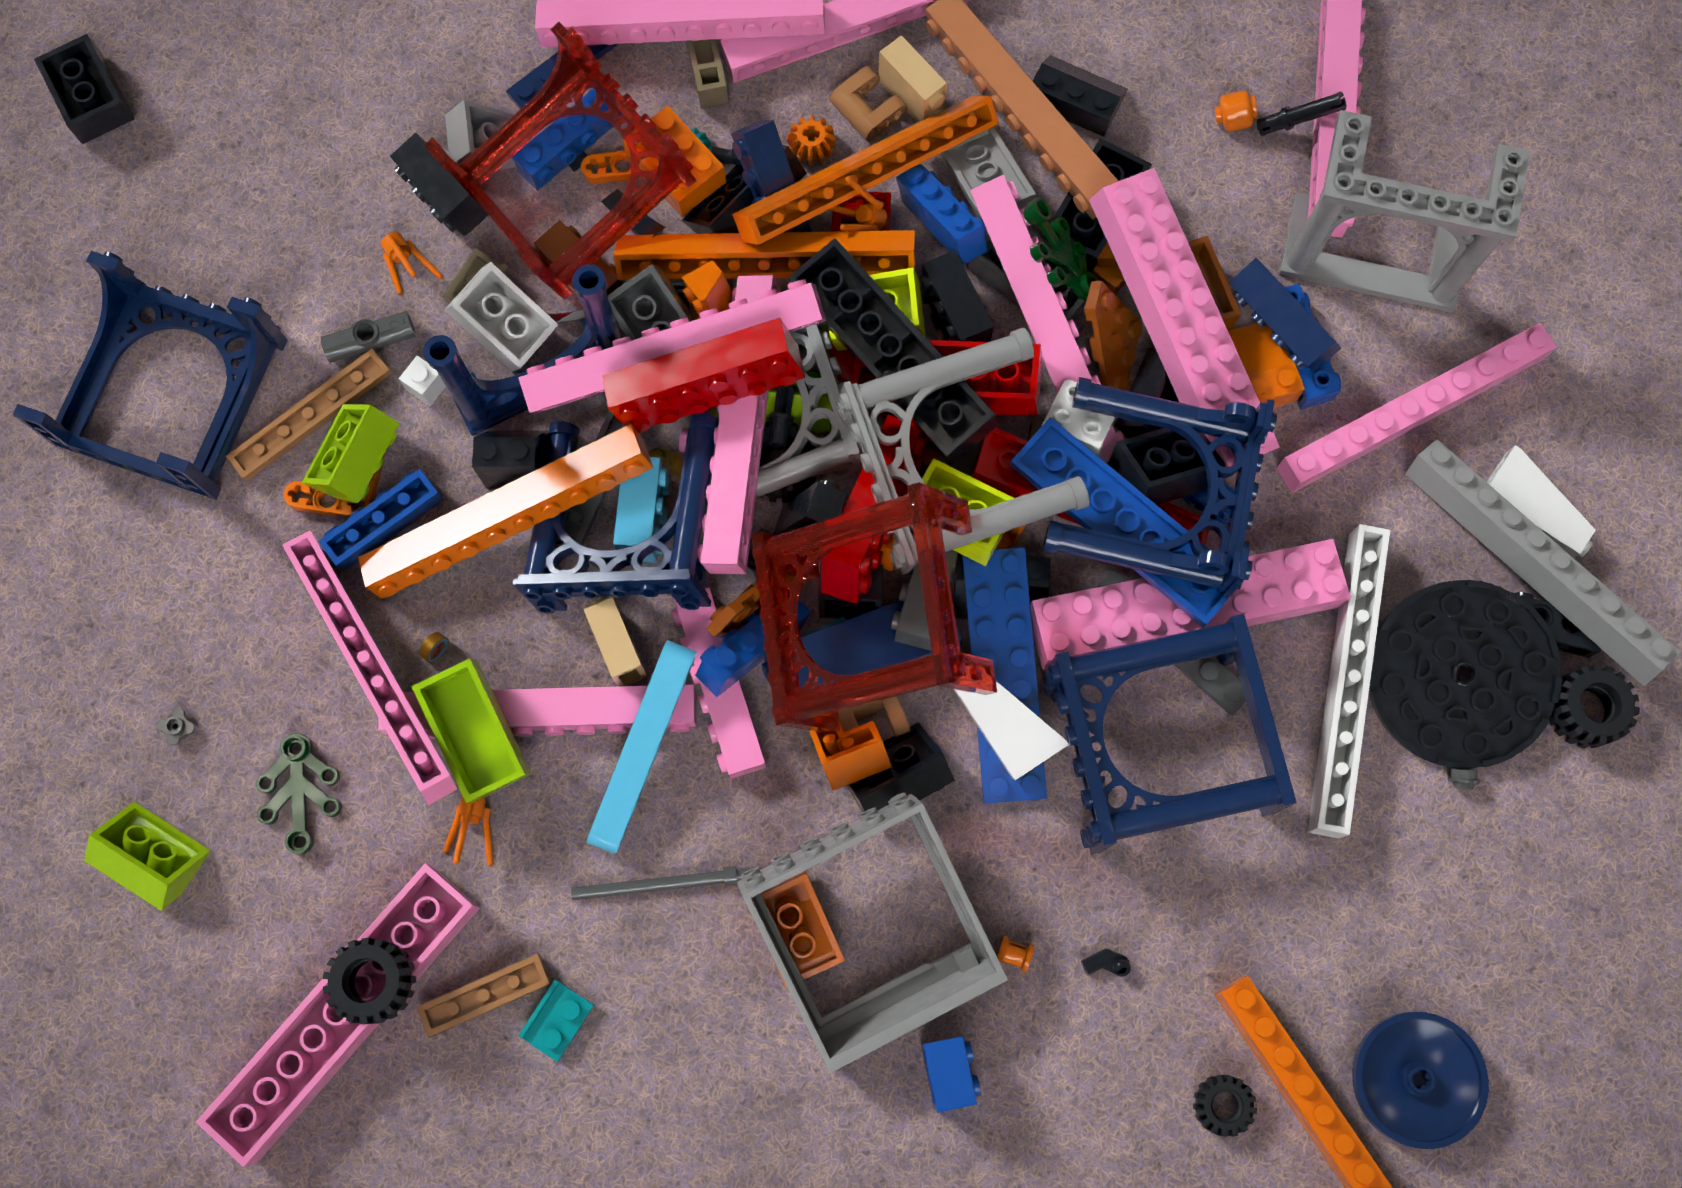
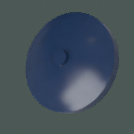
[1352,1012,1489,1149]

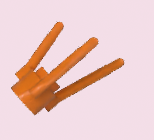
[829,176,887,231]
[380,232,443,295]
[443,796,493,866]

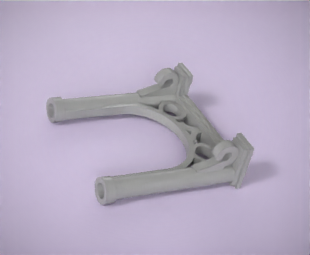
[704,322,864,514]
[836,328,1090,575]

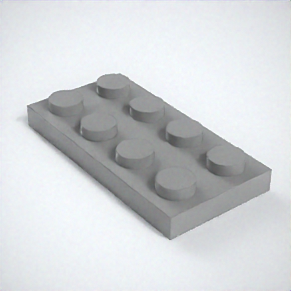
[941,127,1037,223]

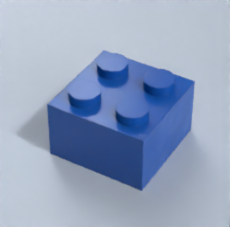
[921,1036,981,1113]

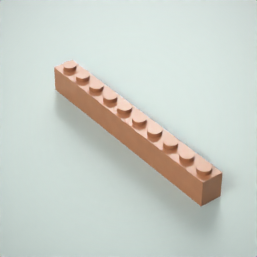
[925,0,1118,220]

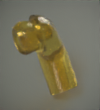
[649,448,683,480]

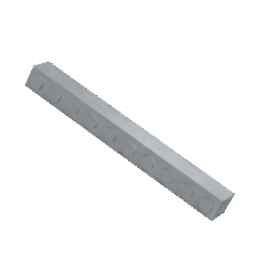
[1405,439,1681,686]

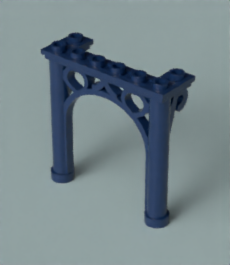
[423,264,623,436]
[1042,377,1277,598]
[513,413,719,614]

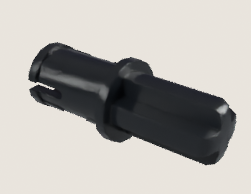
[768,386,794,448]

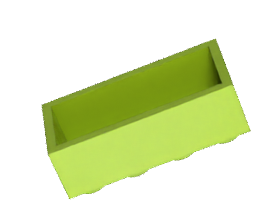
[411,658,531,803]

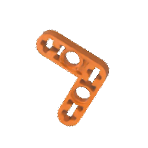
[283,452,386,518]

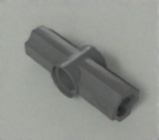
[321,311,416,363]

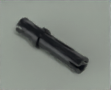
[1256,91,1347,136]

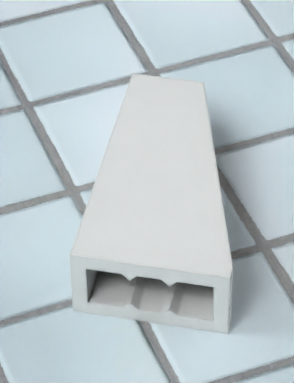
[1487,445,1595,558]
[949,664,1068,780]

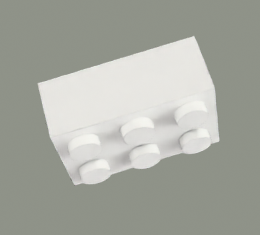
[444,262,558,372]

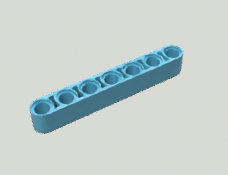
[586,640,697,855]

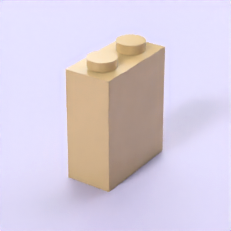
[878,35,947,123]
[583,597,648,686]

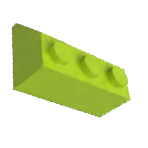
[302,404,400,503]
[84,802,211,911]

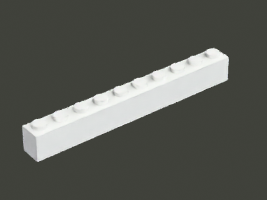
[1307,524,1390,839]

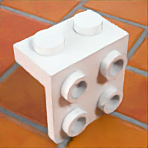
[1042,380,1115,457]

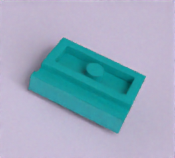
[518,980,595,1062]

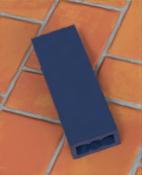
[761,601,963,717]

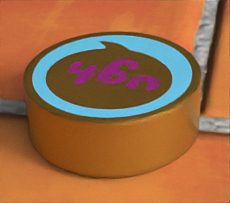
[419,632,449,663]

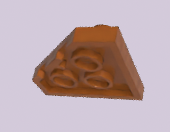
[1084,281,1142,391]
[706,562,802,638]

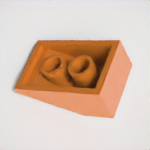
[1228,323,1305,407]
[761,870,845,988]

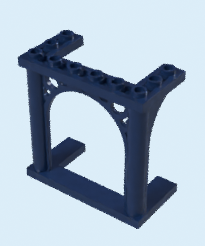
[12,251,288,500]
[1042,614,1297,855]

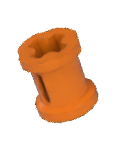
[997,935,1035,973]

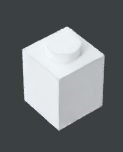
[399,356,446,406]

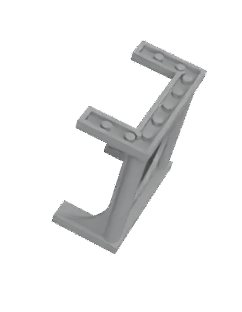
[1279,110,1530,313]

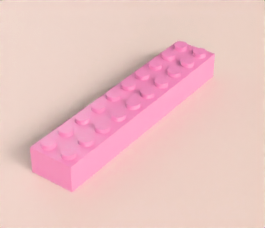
[1089,168,1280,468]
[1030,539,1351,669]
[196,863,480,1167]

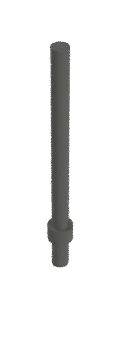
[571,866,762,900]

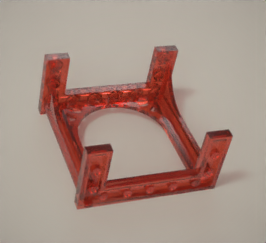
[424,22,697,300]
[752,482,997,733]

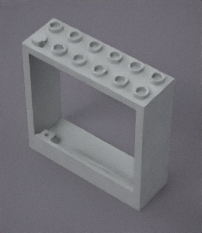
[737,793,1008,1073]

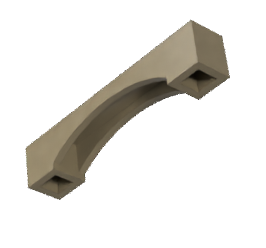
[686,39,729,109]

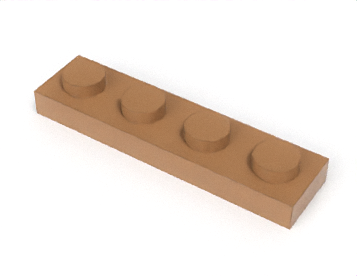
[416,954,551,1038]

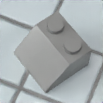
[445,99,517,173]

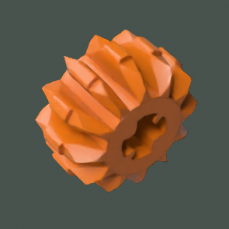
[787,114,836,167]

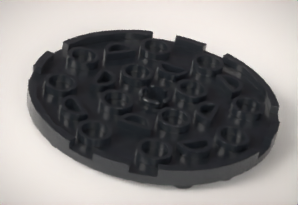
[1369,580,1562,769]

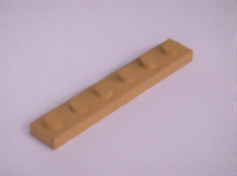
[225,348,392,482]

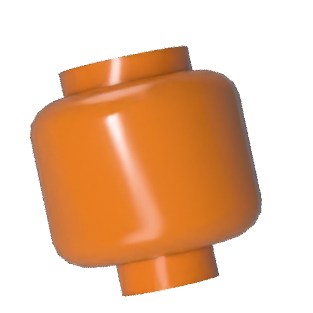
[1214,90,1258,132]

